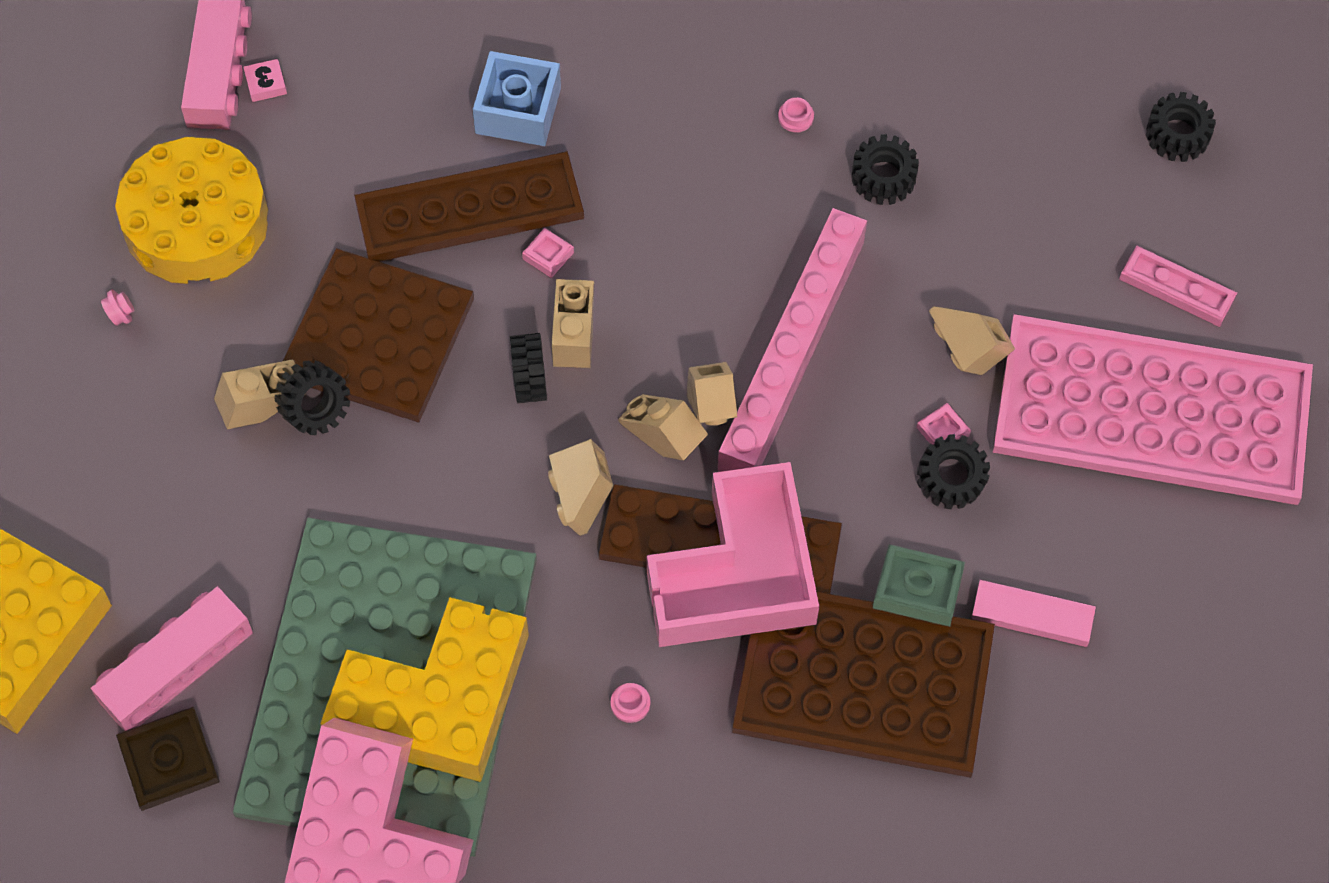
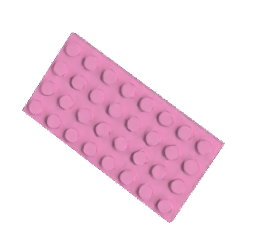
[993,314,1313,505]

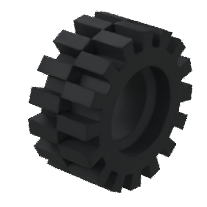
[1146,92,1216,162]
[852,134,919,205]
[510,333,547,404]
[275,360,351,435]
[916,434,990,509]

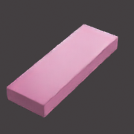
[1119,246,1237,327]
[971,580,1096,647]

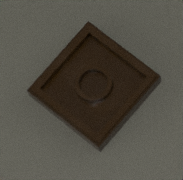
[116,707,220,811]

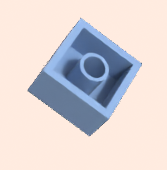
[473,51,561,146]

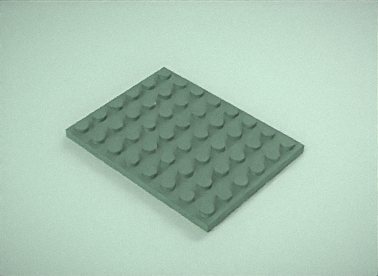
[233,518,537,857]

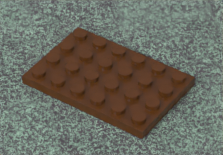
[732,591,995,778]

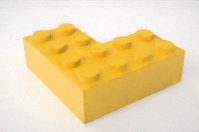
[0,529,112,734]
[320,597,529,782]

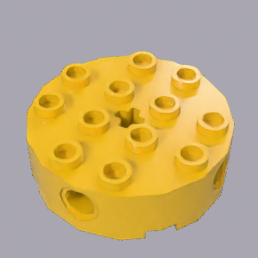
[115,137,268,284]

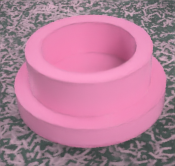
[778,98,814,132]
[101,289,135,326]
[610,683,651,723]

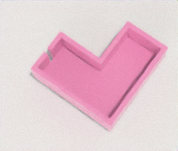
[647,462,819,647]
[285,718,473,883]

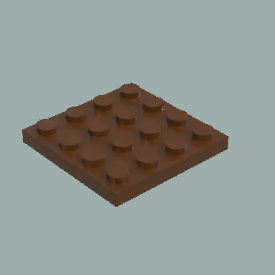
[283,248,474,423]

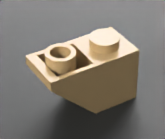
[552,279,594,368]
[929,306,1015,375]
[214,359,306,429]
[687,362,737,425]
[618,394,708,461]
[548,439,613,536]

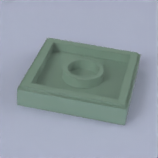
[873,544,965,627]

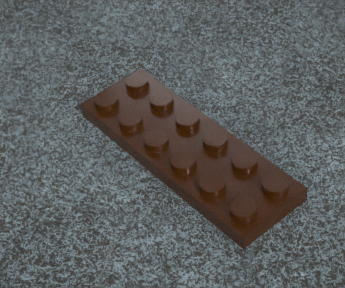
[354,151,584,262]
[599,484,842,594]

